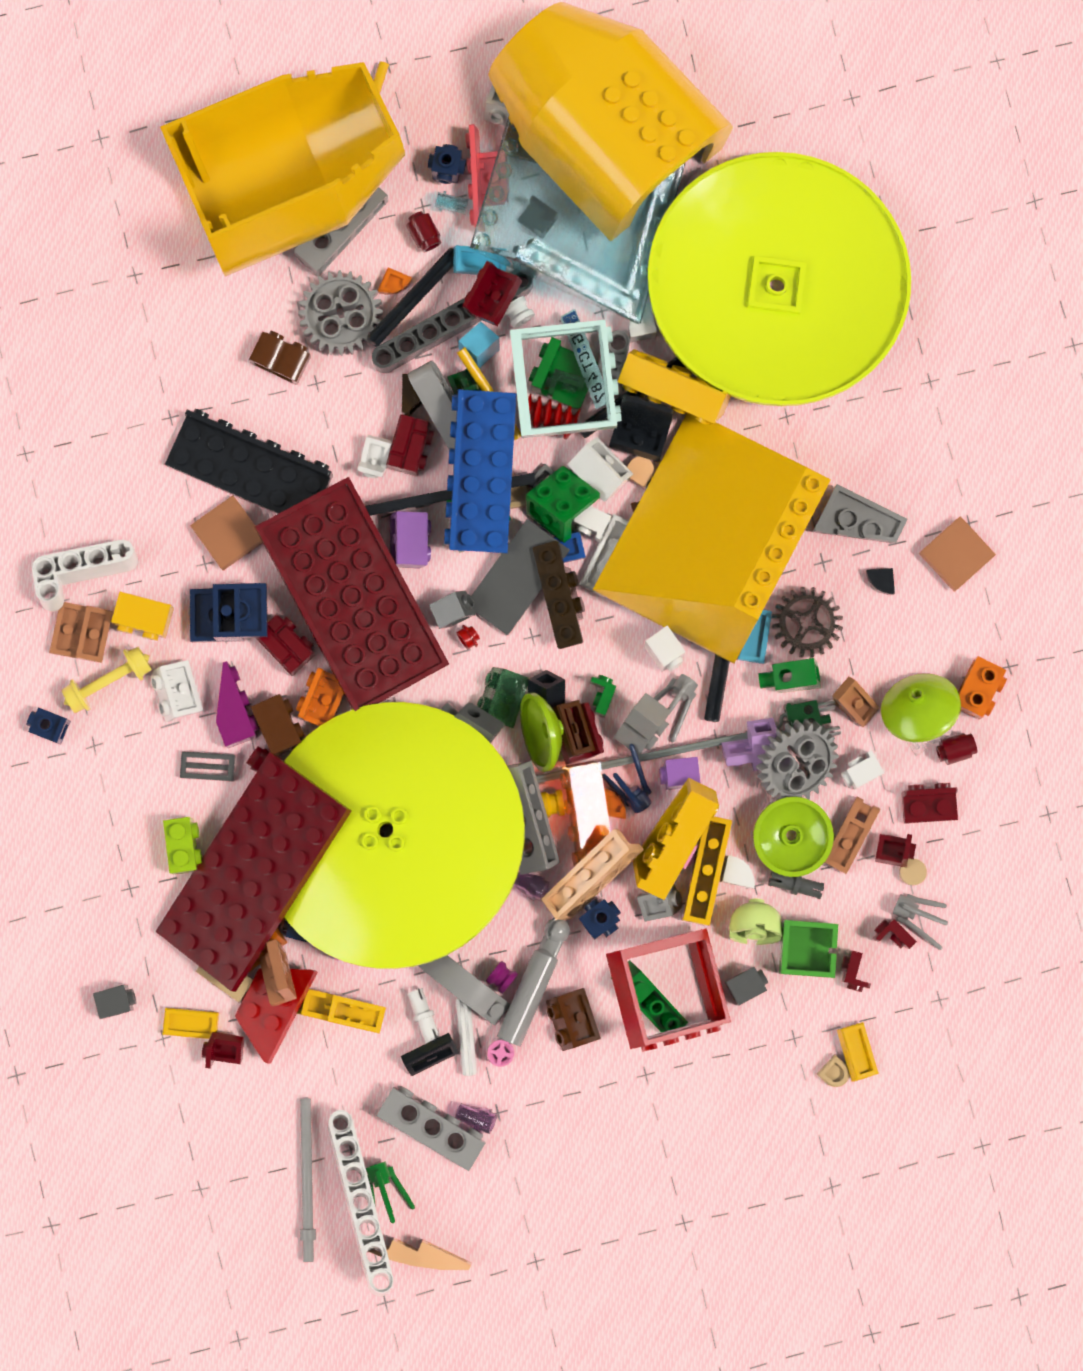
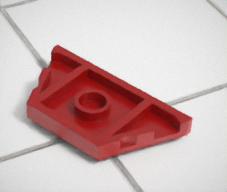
[235,968,318,1064]

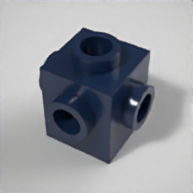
[427,144,466,184]
[578,898,621,940]

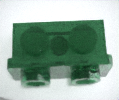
[477,667,529,729]

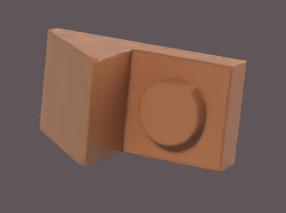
[832,676,880,727]

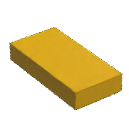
[162,1008,219,1039]
[837,1022,879,1082]

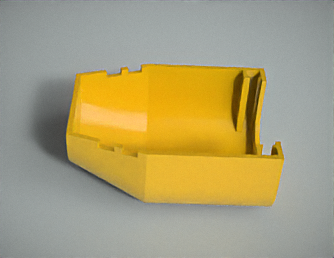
[488,2,733,241]
[160,62,405,277]

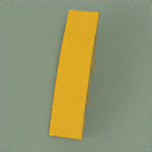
[297,989,386,1034]

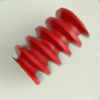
[528,393,581,440]

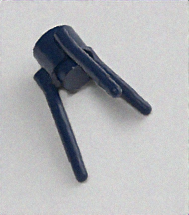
[602,744,652,813]

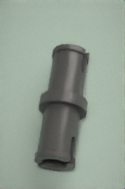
[768,871,824,899]

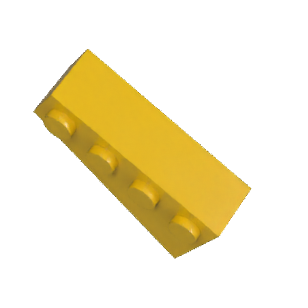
[617,349,731,425]
[633,778,719,900]

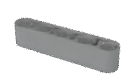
[408,360,456,449]

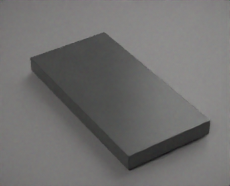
[471,519,570,636]

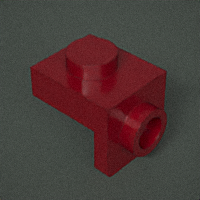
[875,834,916,868]
[840,950,871,992]
[202,1032,244,1069]

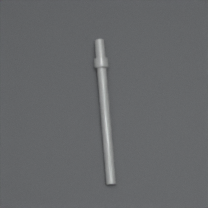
[300,1098,316,1262]

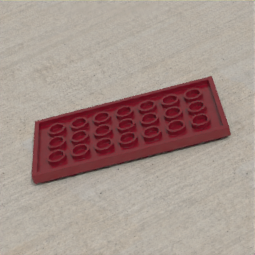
[254,477,449,711]
[155,752,352,992]

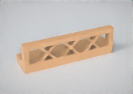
[541,829,644,920]

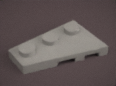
[813,484,908,544]

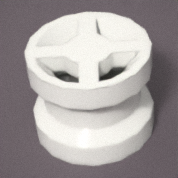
[505,296,535,328]

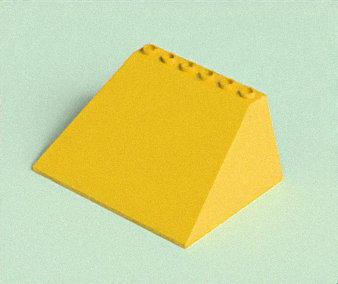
[593,412,831,664]

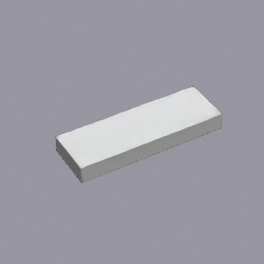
[579,514,629,597]

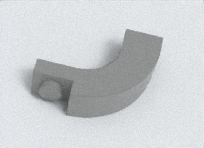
[418,955,510,1026]

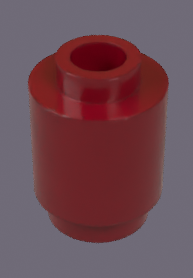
[406,211,442,253]
[936,733,978,765]

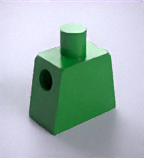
[758,658,821,693]

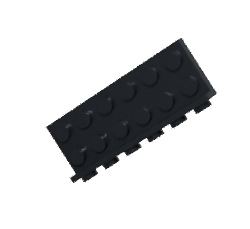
[165,408,333,514]

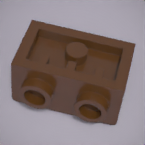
[546,988,601,1051]

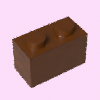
[251,694,305,756]

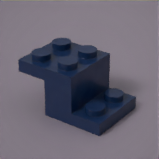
[190,583,268,643]

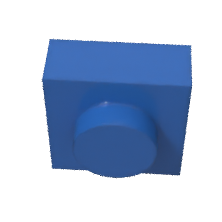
[554,532,586,563]

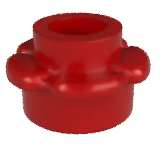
[456,625,480,650]

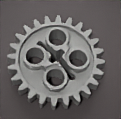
[298,270,384,356]
[756,719,839,800]

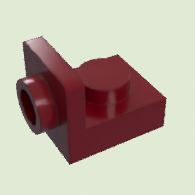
[873,919,917,949]

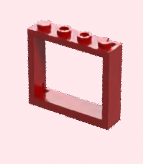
[606,928,731,1052]

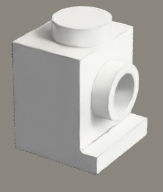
[572,506,611,543]
[841,750,885,790]

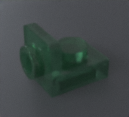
[544,369,586,399]

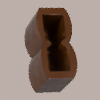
[249,330,311,385]

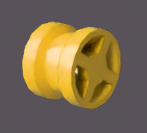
[541,789,565,818]

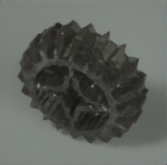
[771,587,843,658]

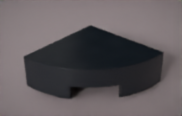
[866,568,895,595]

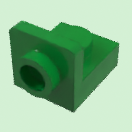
[590,674,617,718]

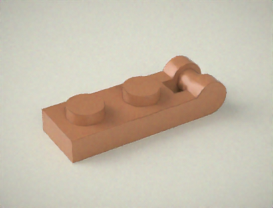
[824,796,880,874]

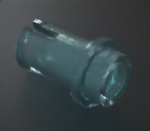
[435,191,469,215]

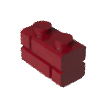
[386,414,435,476]
[256,614,315,676]

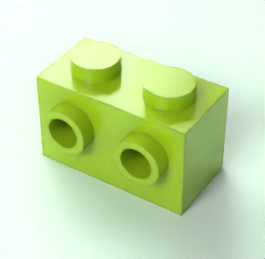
[163,817,202,875]

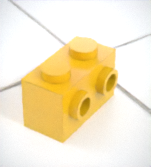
[111,591,174,641]

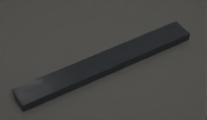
[365,473,536,516]

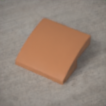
[190,495,262,571]
[919,516,996,592]
[49,602,113,663]

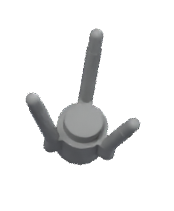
[654,674,698,743]
[892,894,948,950]

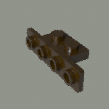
[533,541,585,649]

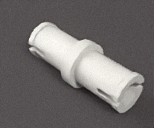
[407,988,440,1044]

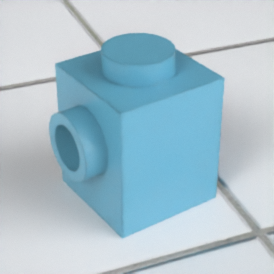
[458,321,500,368]

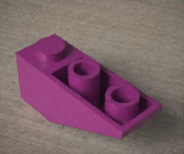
[216,661,260,749]

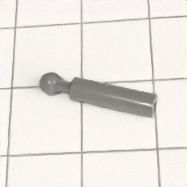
[496,918,570,1047]

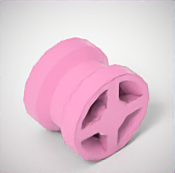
[488,1040,514,1067]

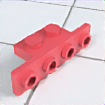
[465,124,509,232]

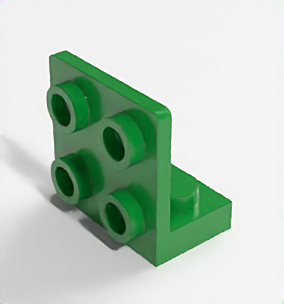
[526,466,600,543]

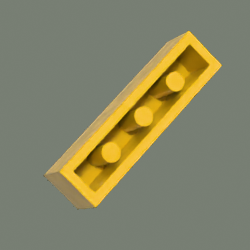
[682,816,732,926]

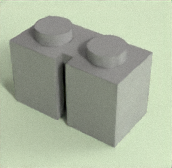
[613,693,671,757]

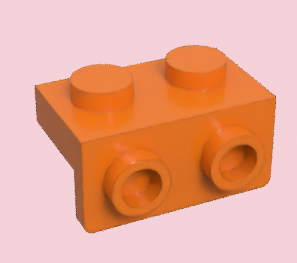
[296,667,344,726]

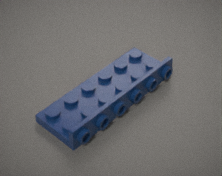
[444,389,517,553]

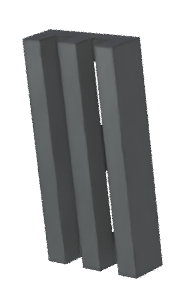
[180,751,236,782]

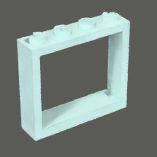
[510,320,622,439]

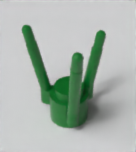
[365,1161,415,1224]

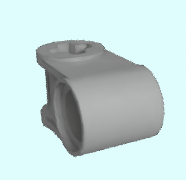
[598,330,630,384]

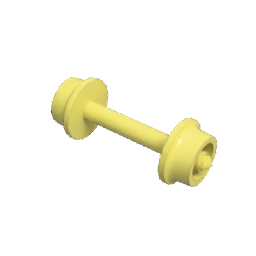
[61,646,152,713]

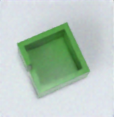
[779,920,839,978]

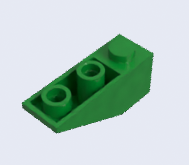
[611,960,688,1032]

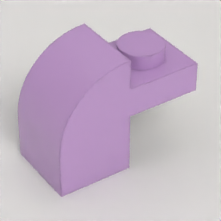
[721,718,777,771]

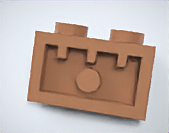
[259,939,297,1006]

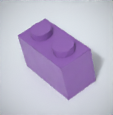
[390,511,431,569]
[659,757,701,790]

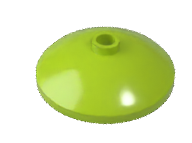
[881,673,961,742]
[520,693,563,772]
[753,796,834,877]

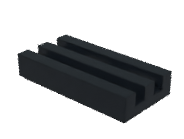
[400,1033,459,1076]

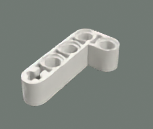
[32,540,139,612]

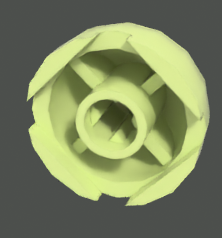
[729,898,783,945]

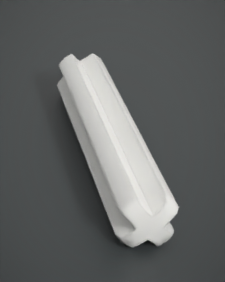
[456,998,477,1076]

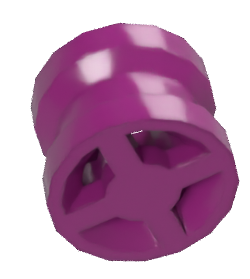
[486,961,518,994]

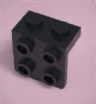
[609,395,674,462]

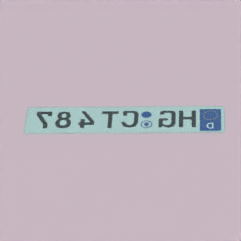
[560,309,606,409]

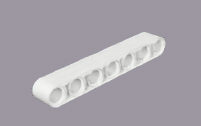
[328,1110,394,1297]

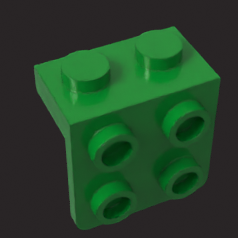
[528,337,598,409]

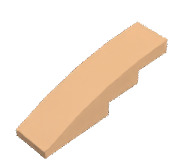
[368,1238,472,1270]

